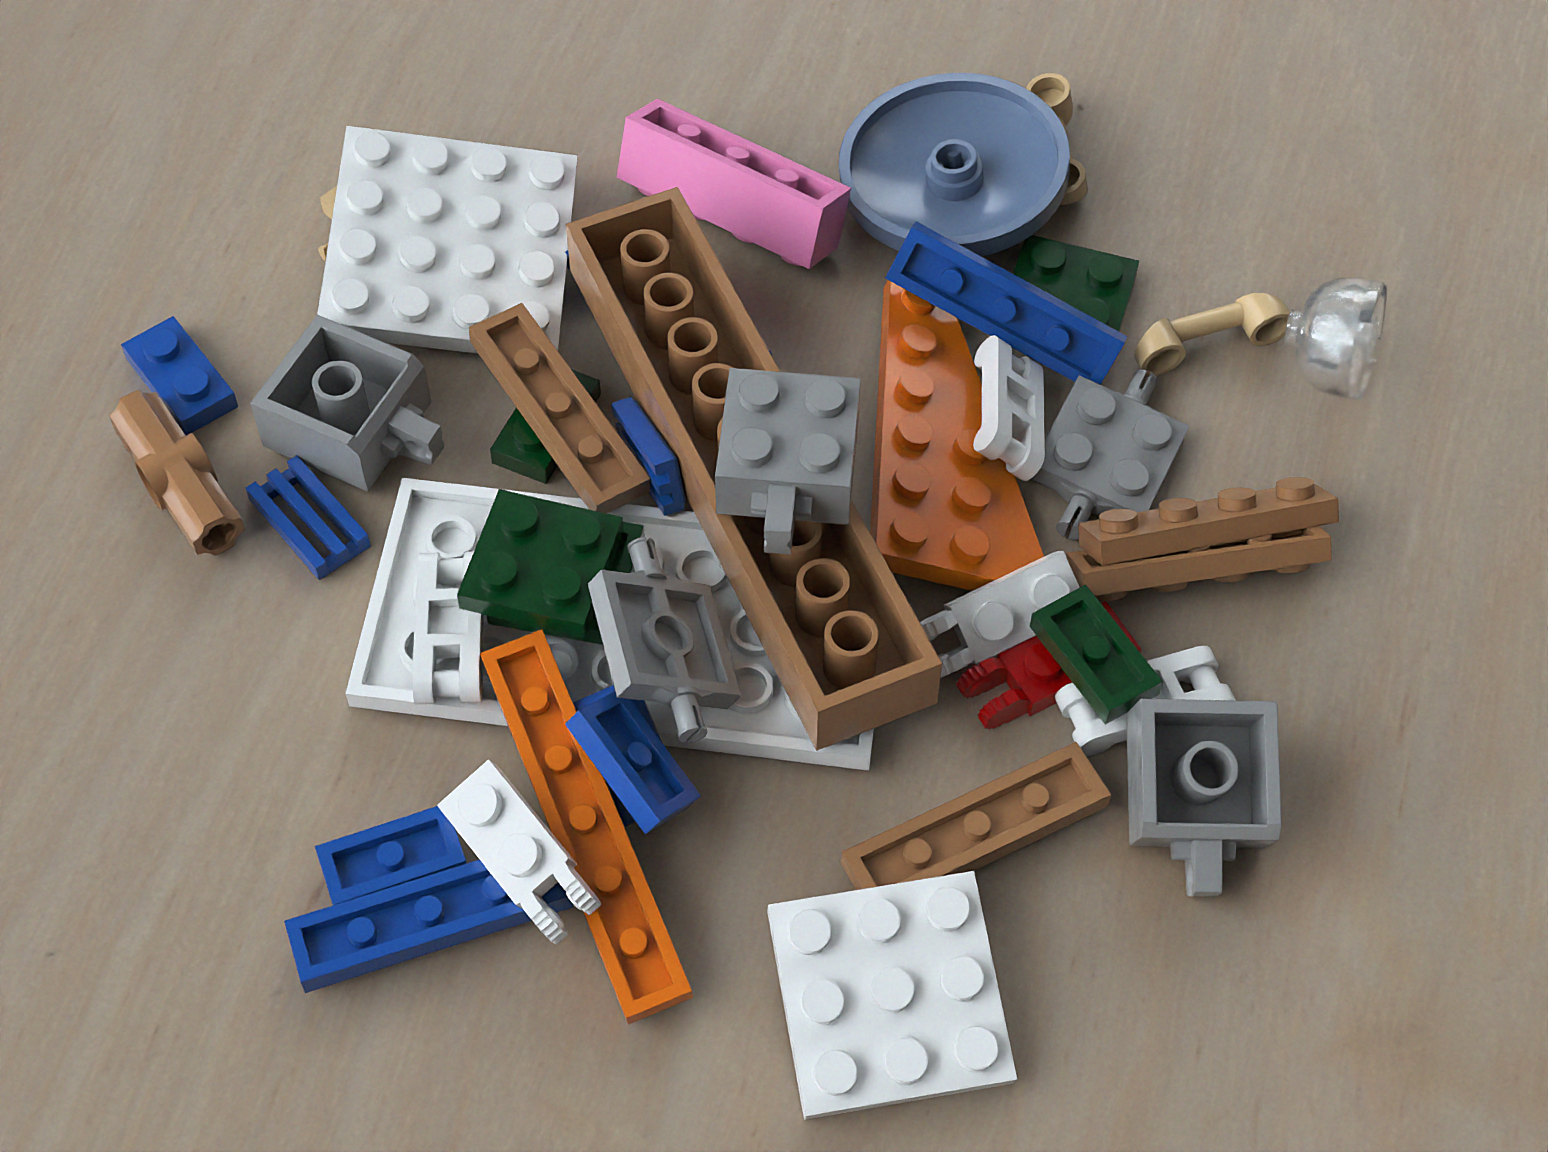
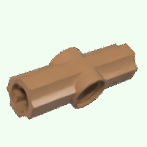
[109,390,245,556]

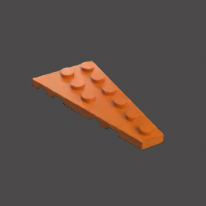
[870,280,1044,591]

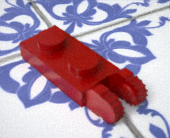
[956,601,1142,730]

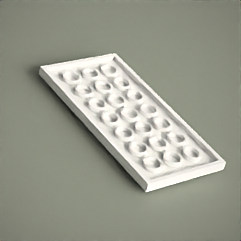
[345,478,894,771]

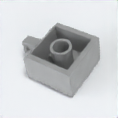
[250,314,444,492]
[715,368,861,555]
[1127,699,1282,897]

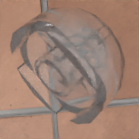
[1285,278,1387,400]

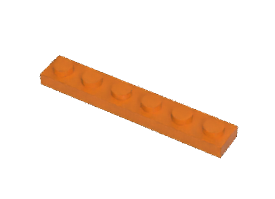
[480,629,693,1025]

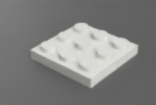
[767,871,1017,1120]

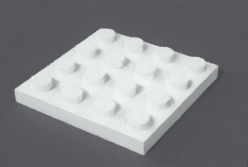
[317,126,578,354]

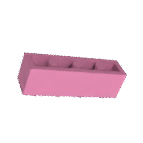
[616,98,851,269]

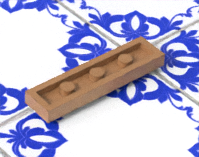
[469,303,651,514]
[1078,477,1339,566]
[1066,526,1332,601]
[841,742,1111,890]

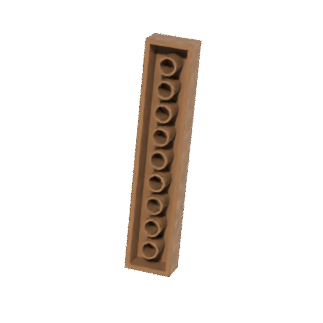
[565,187,942,751]

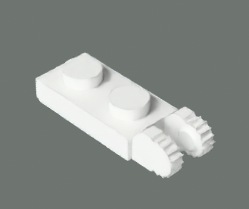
[920,551,1080,678]
[437,759,602,945]

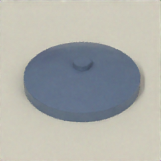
[839,73,1070,257]

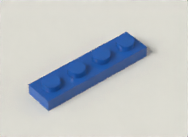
[885,221,1127,385]
[284,859,574,993]

